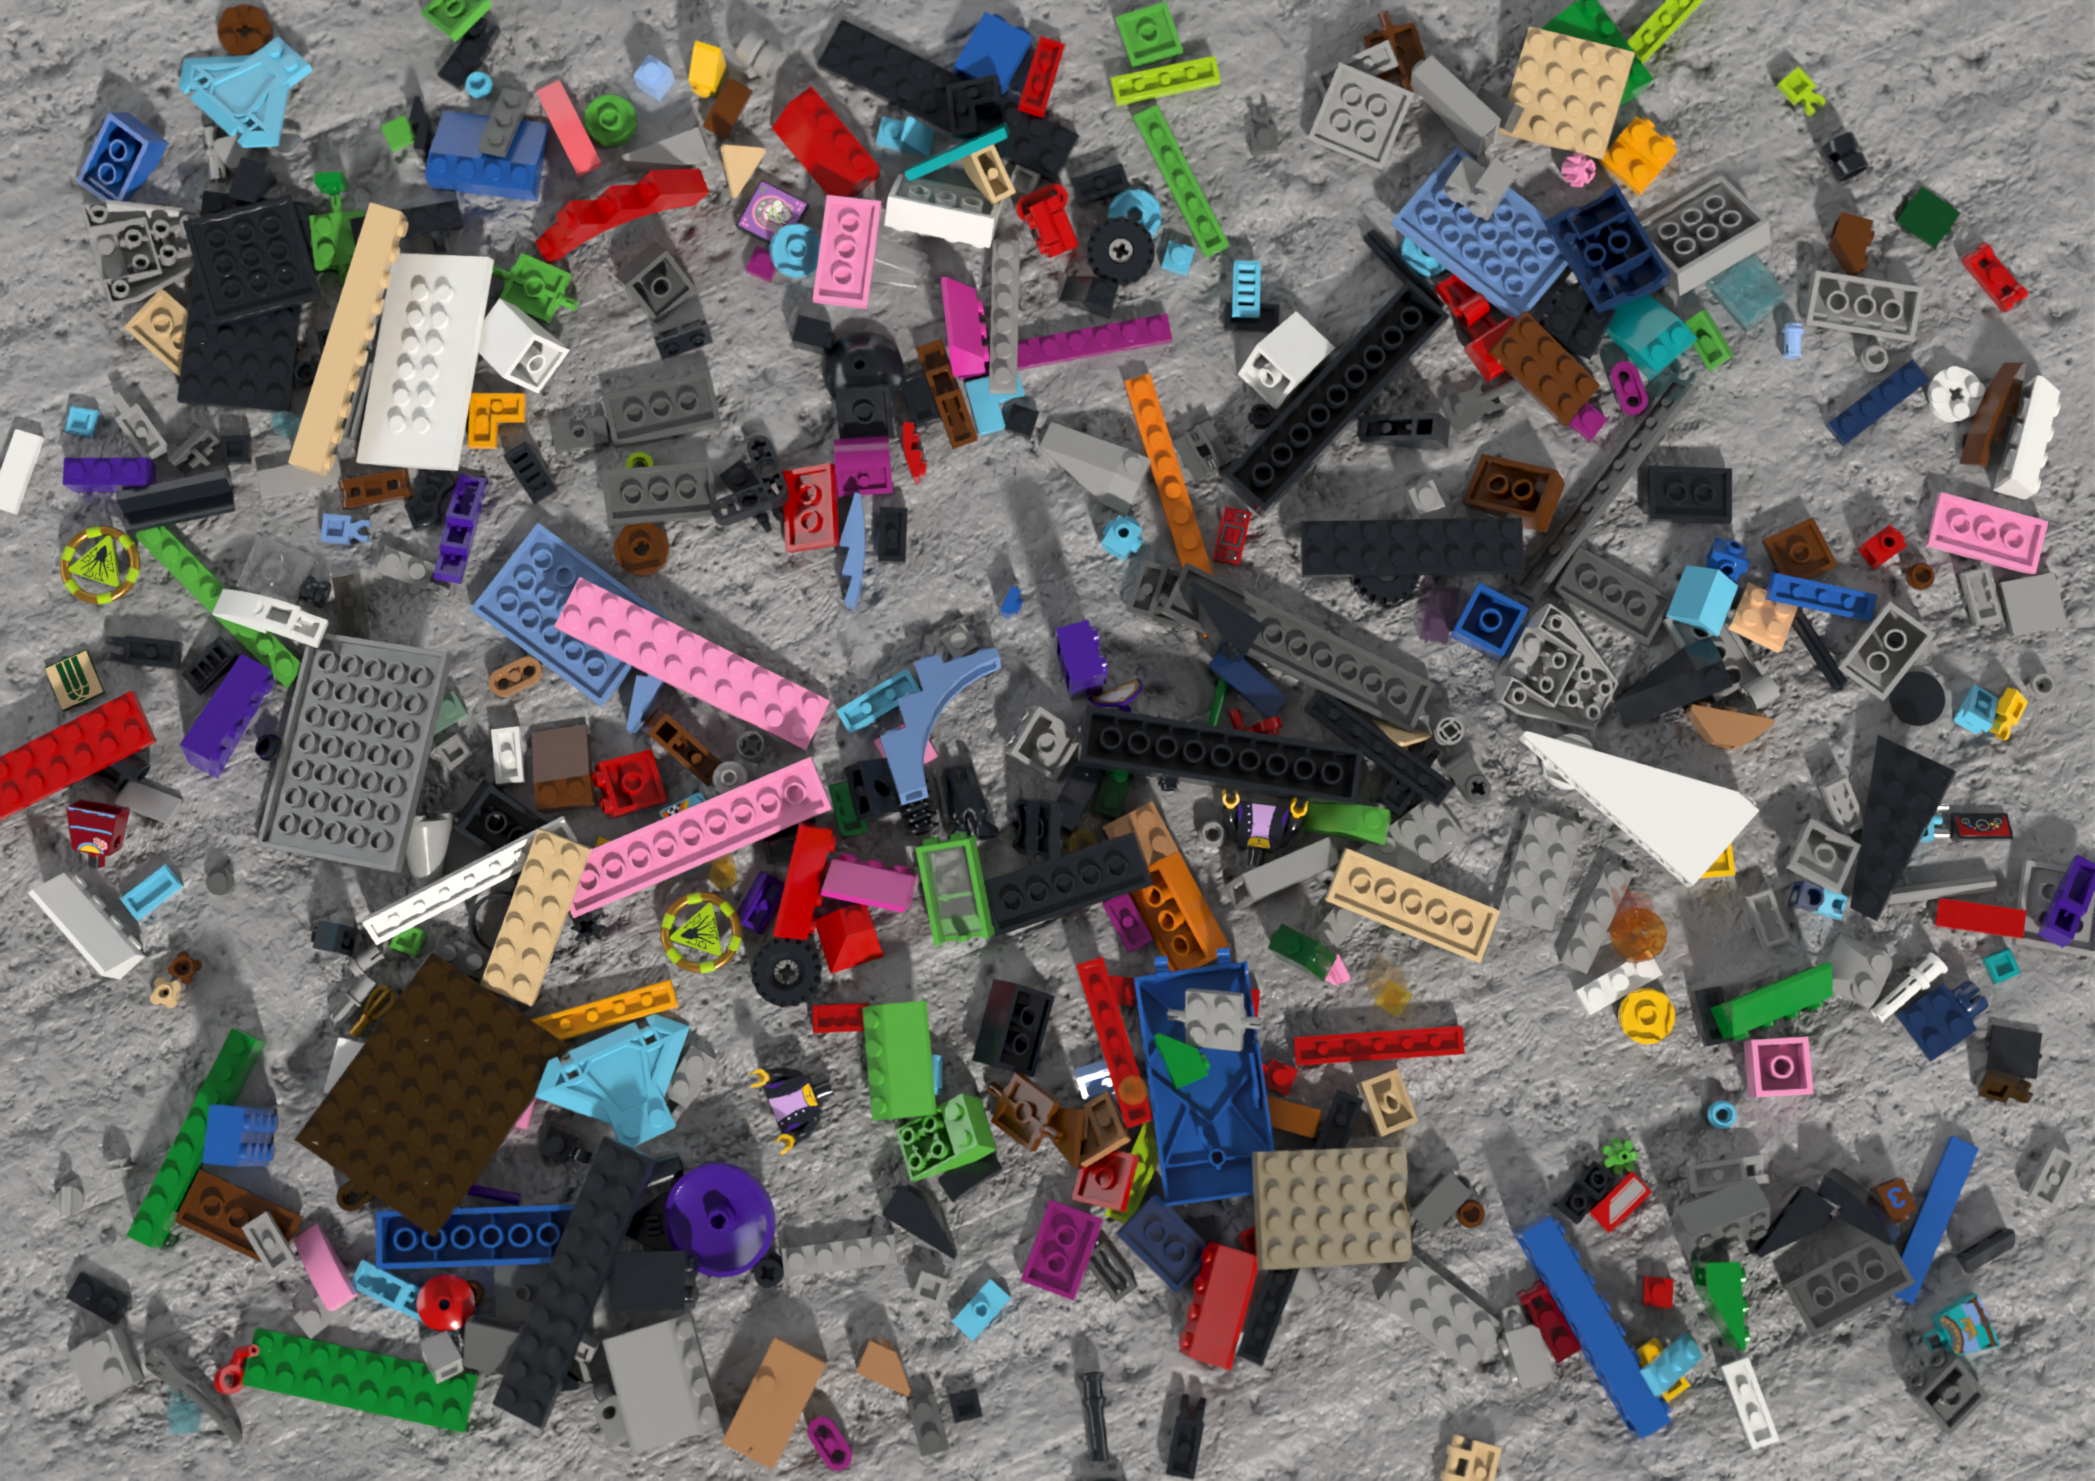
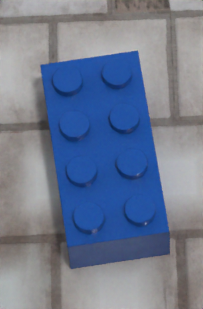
[202,1104,279,1166]

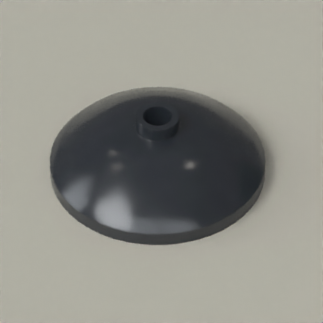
[823,331,904,401]

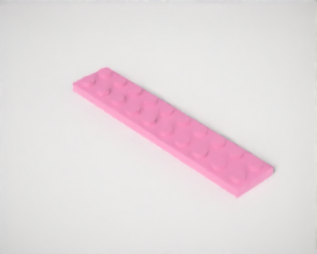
[554,577,830,751]
[570,757,833,918]

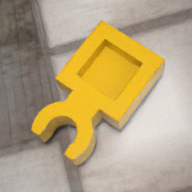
[1989,687,2028,741]

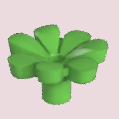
[1601,1137,1638,1175]

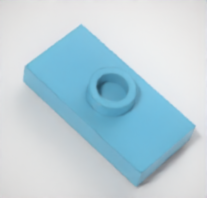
[952,1278,1011,1341]

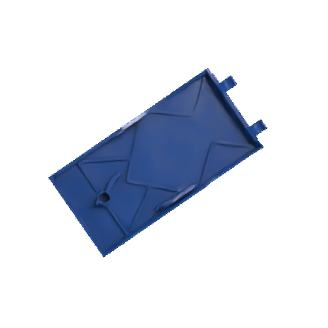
[1134,947,1274,1207]

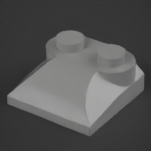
[1826,933,1893,1009]

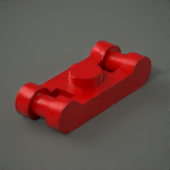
[1961,242,2028,313]

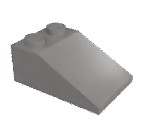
[1838,601,1936,701]

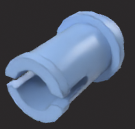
[1782,323,1804,359]

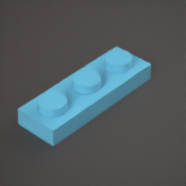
[836,669,921,735]
[1640,1332,1703,1397]

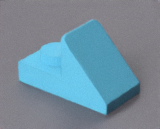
[876,116,935,157]
[1954,684,1999,734]

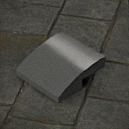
[1126,559,1182,630]

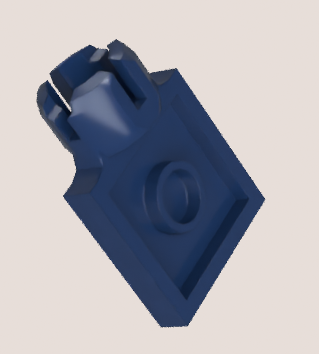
[1895,981,1989,1062]

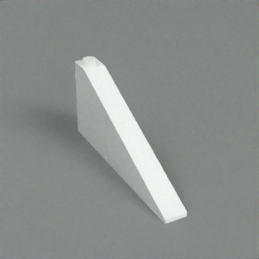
[1518,731,1759,888]

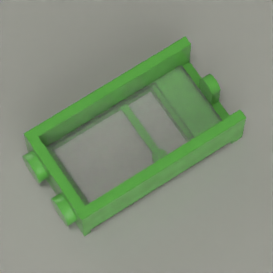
[916,832,995,946]

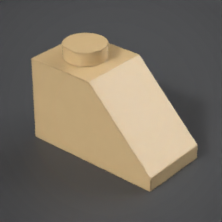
[960,144,1016,205]

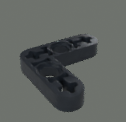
[711,435,790,526]

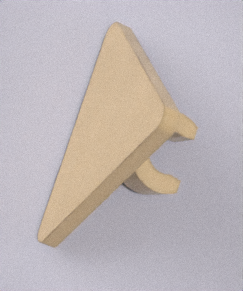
[720,144,766,198]
[1372,718,1432,750]

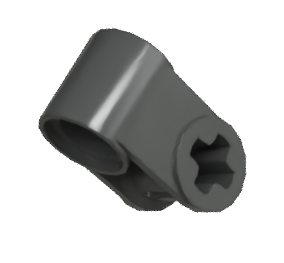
[1441,750,1491,805]

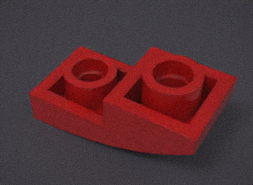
[903,422,927,484]

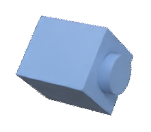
[633,55,675,102]

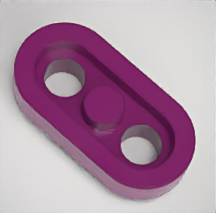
[1609,361,1648,416]
[807,1416,853,1471]

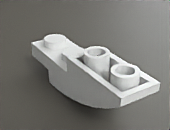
[212,589,328,648]

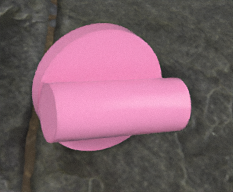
[1325,953,1351,985]

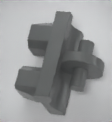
[166,423,221,476]

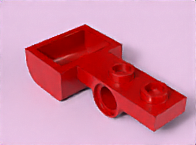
[1435,275,1515,383]

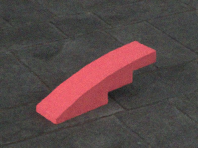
[535,80,603,178]

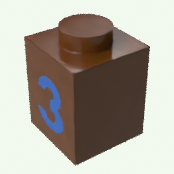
[1869,1178,1917,1224]

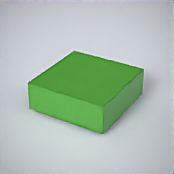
[380,115,416,152]
[389,926,428,957]

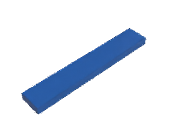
[1892,1136,1979,1304]

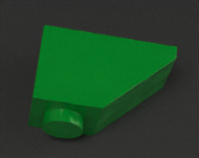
[1153,1033,1210,1090]

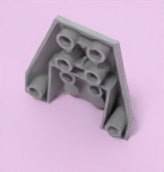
[81,200,200,307]
[1495,604,1619,731]

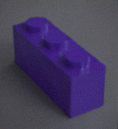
[63,458,157,492]

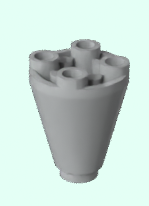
[405,810,453,887]

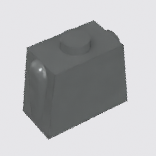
[462,1313,525,1375]

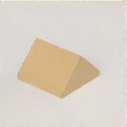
[1357,1069,1419,1137]

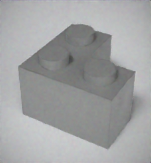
[1442,155,1518,221]

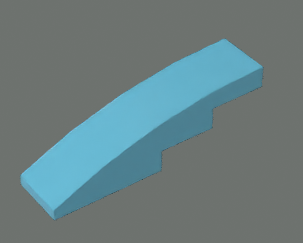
[351,1259,460,1337]

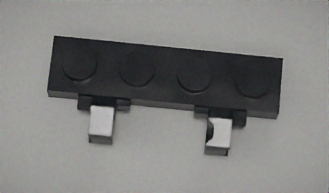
[349,200,464,254]

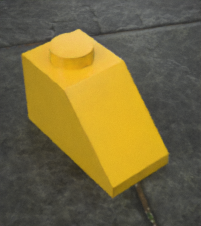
[689,41,727,98]

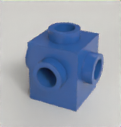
[1705,537,1750,583]

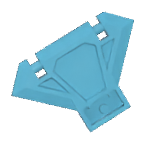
[179,36,312,148]
[535,1014,690,1148]

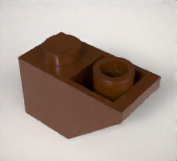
[1828,212,1875,277]

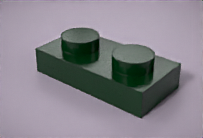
[1093,770,1134,819]

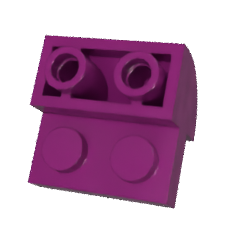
[834,436,893,497]

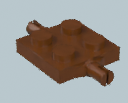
[1362,11,1426,97]
[987,1073,1063,1152]

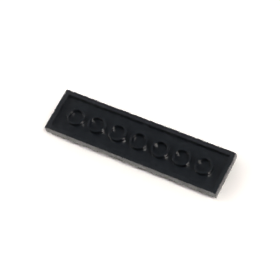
[1300,518,1524,578]

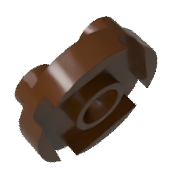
[217,4,273,56]
[614,523,670,577]

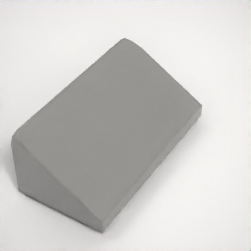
[115,781,182,825]

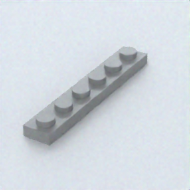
[989,240,1020,394]

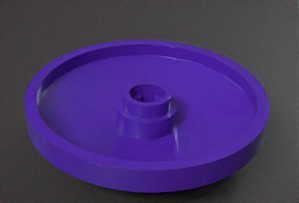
[664,1162,776,1277]

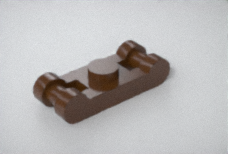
[338,469,413,510]

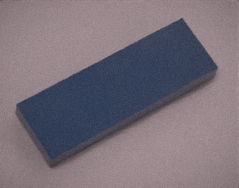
[1207,651,1288,719]

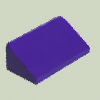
[737,871,785,935]

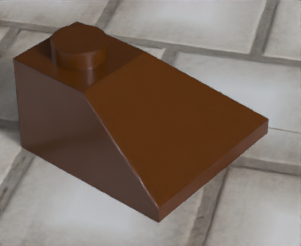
[1048,1108,1084,1168]

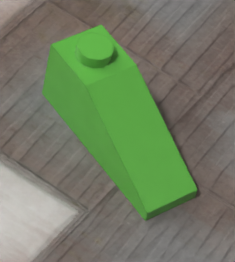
[1303,803,1391,846]

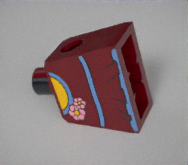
[66,799,130,868]

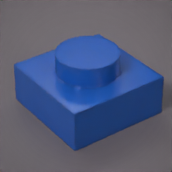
[1000,586,1024,620]

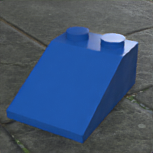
[76,112,169,202]

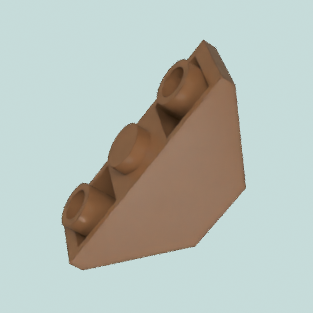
[1685,702,1775,751]

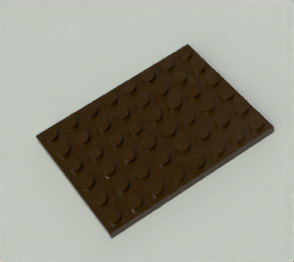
[294,952,571,1237]

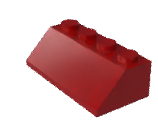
[772,86,881,198]
[773,822,837,940]
[1179,1241,1257,1371]

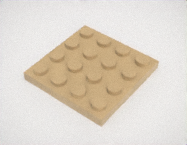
[1498,27,1635,160]

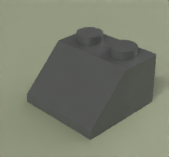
[614,241,697,324]

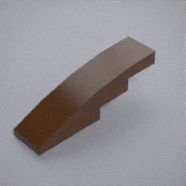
[915,339,978,450]
[1960,362,2027,467]

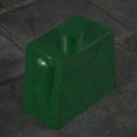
[1268,923,1337,982]

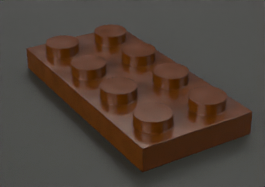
[1487,311,1601,426]
[174,1169,304,1263]

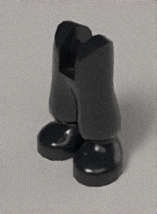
[945,763,1000,841]

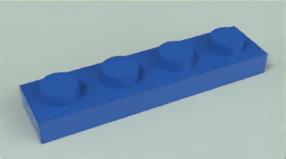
[1765,573,1877,622]

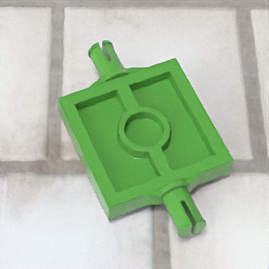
[309,195,365,287]
[492,253,579,324]

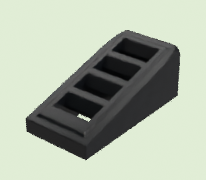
[503,442,558,505]
[181,636,239,695]

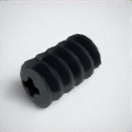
[894,779,939,837]

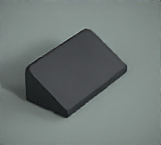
[1955,1228,2015,1274]

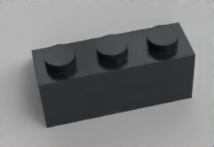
[972,979,1055,1078]

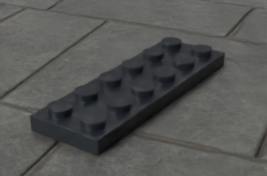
[984,831,1154,937]

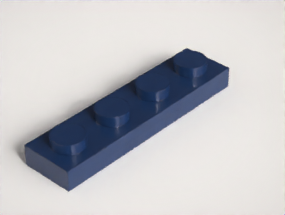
[1826,359,1929,447]

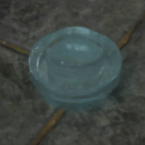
[271,411,300,438]

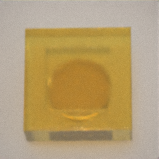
[1373,979,1413,1019]

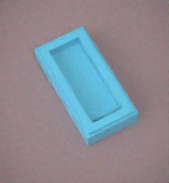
[120,864,184,921]

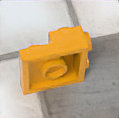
[1598,116,1678,196]

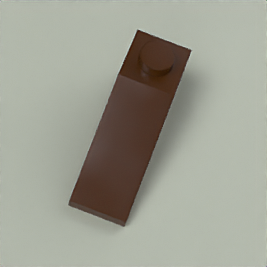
[640,707,722,787]

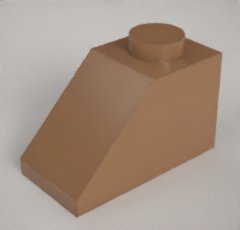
[856,1337,912,1396]

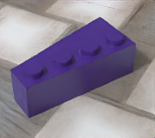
[180,654,274,779]

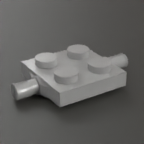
[1167,988,1264,1051]

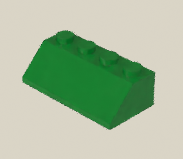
[1541,0,1654,107]
[1710,962,1833,1042]

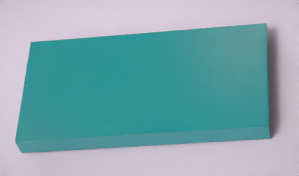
[904,123,1010,181]

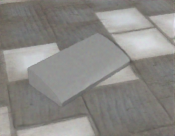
[1805,270,1924,342]

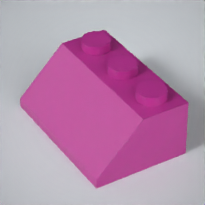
[941,277,990,377]
[821,853,917,913]

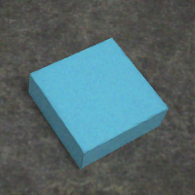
[65,406,100,439]

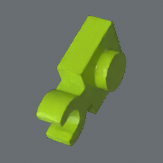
[1776,66,1826,117]

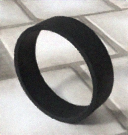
[468,892,513,954]

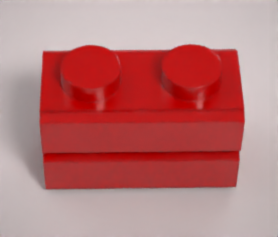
[1024,194,1079,258]

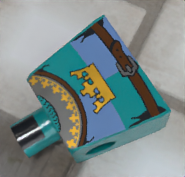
[1923,1293,2001,1356]

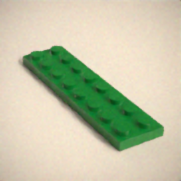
[242,1327,480,1433]

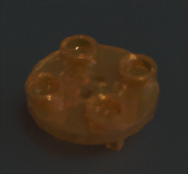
[1610,908,1667,963]

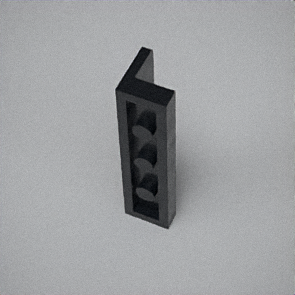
[116,469,236,533]

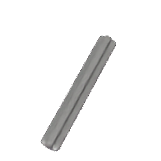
[1888,875,1997,904]

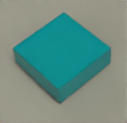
[1981,947,2021,985]

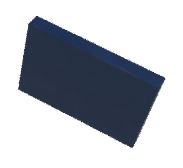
[1115,1192,1208,1294]

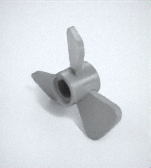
[214,124,303,170]

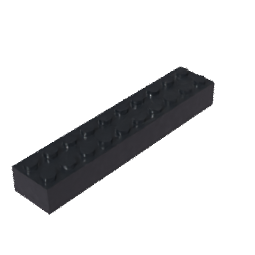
[1222,280,1450,519]
[1076,706,1363,805]

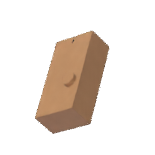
[722,1336,828,1470]

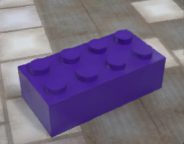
[1055,620,1108,701]

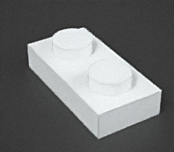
[491,726,526,786]

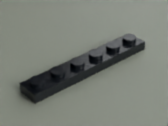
[1304,690,1455,809]

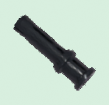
[1079,1371,1110,1462]

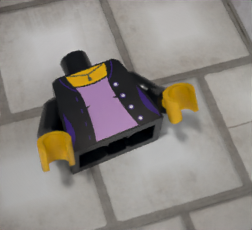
[1222,789,1308,867]
[748,1067,834,1154]

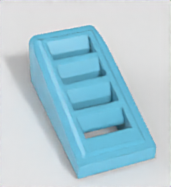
[1232,260,1261,318]

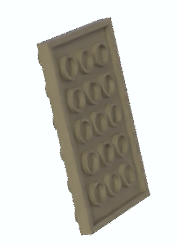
[1252,1146,1412,1270]

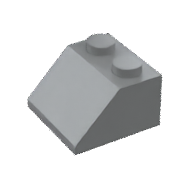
[68,1327,145,1406]

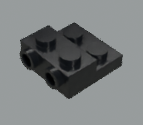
[1539,284,1616,360]

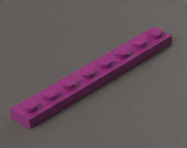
[958,313,1172,381]

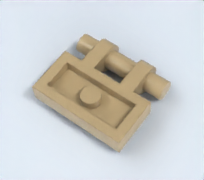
[1439,1434,1502,1481]

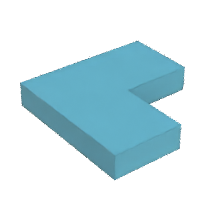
[965,369,1025,436]

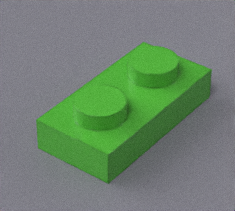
[1684,309,1734,371]

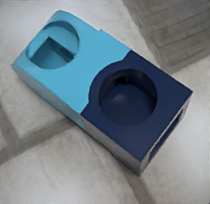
[1787,880,1848,920]

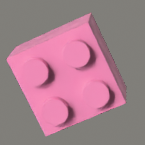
[1743,1037,1814,1098]

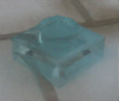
[168,1403,201,1435]

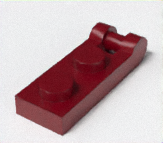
[1515,1279,1582,1364]

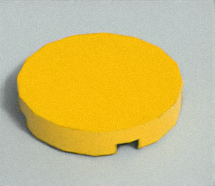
[1618,988,1675,1044]

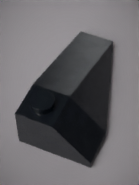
[1615,637,1733,728]

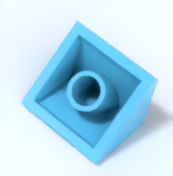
[1666,565,1738,637]

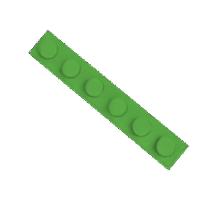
[1133,105,1229,259]

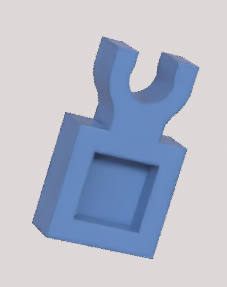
[320,514,372,545]

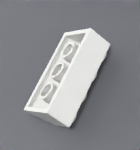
[884,174,1003,248]
[1993,375,2061,500]
[28,873,145,979]

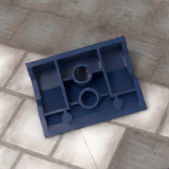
[1544,183,1671,313]

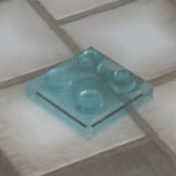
[1710,256,1789,332]

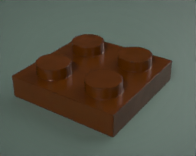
[1762,517,1838,580]

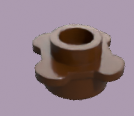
[168,951,202,984]

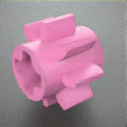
[1561,153,1595,187]

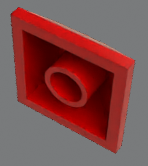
[816,903,884,974]

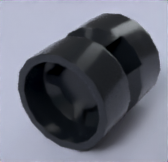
[1820,132,1869,183]

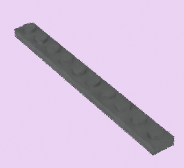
[1511,376,1697,603]

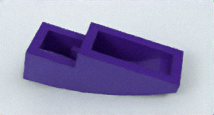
[2037,855,2095,948]

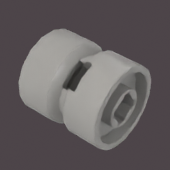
[735,30,786,81]

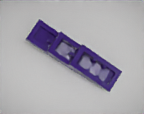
[433,473,487,584]

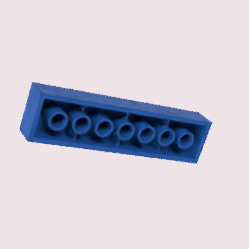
[376,1204,575,1269]
[1512,1215,1672,1439]

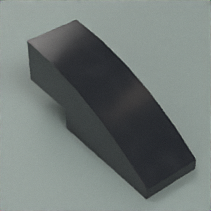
[1817,1168,1902,1246]

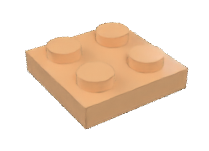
[1728,582,1798,653]

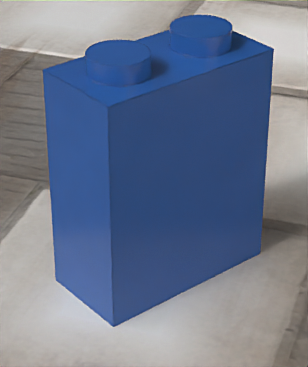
[954,12,1032,97]

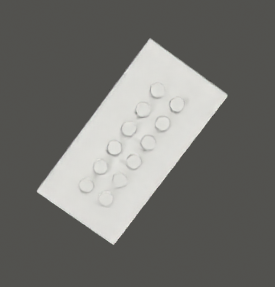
[356,253,494,471]

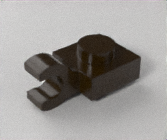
[1977,1068,2033,1103]

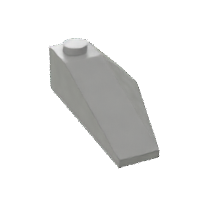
[1040,422,1151,515]

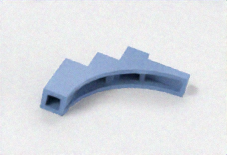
[880,647,1001,805]

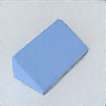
[1074,1060,1115,1102]

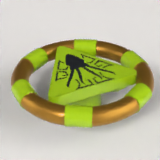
[60,525,141,605]
[660,891,742,974]

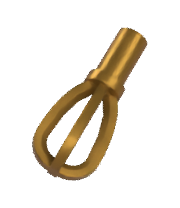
[349,985,397,1038]

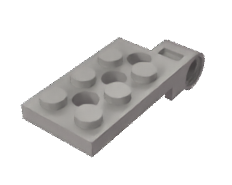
[1662,616,1780,711]

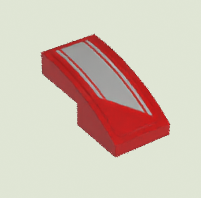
[1588,1171,1652,1233]

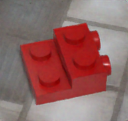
[592,749,668,820]

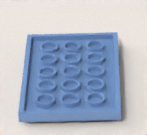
[1390,147,1568,319]
[470,523,670,708]

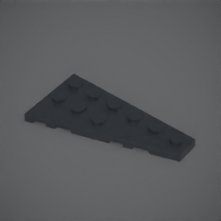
[1850,735,1957,922]

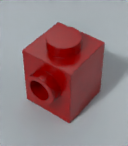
[1857,524,1907,571]

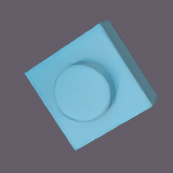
[1161,241,1195,276]

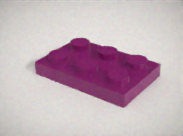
[1021,1200,1104,1301]

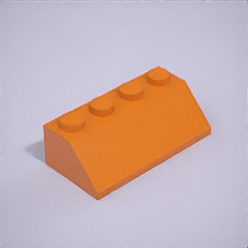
[1128,852,1232,971]

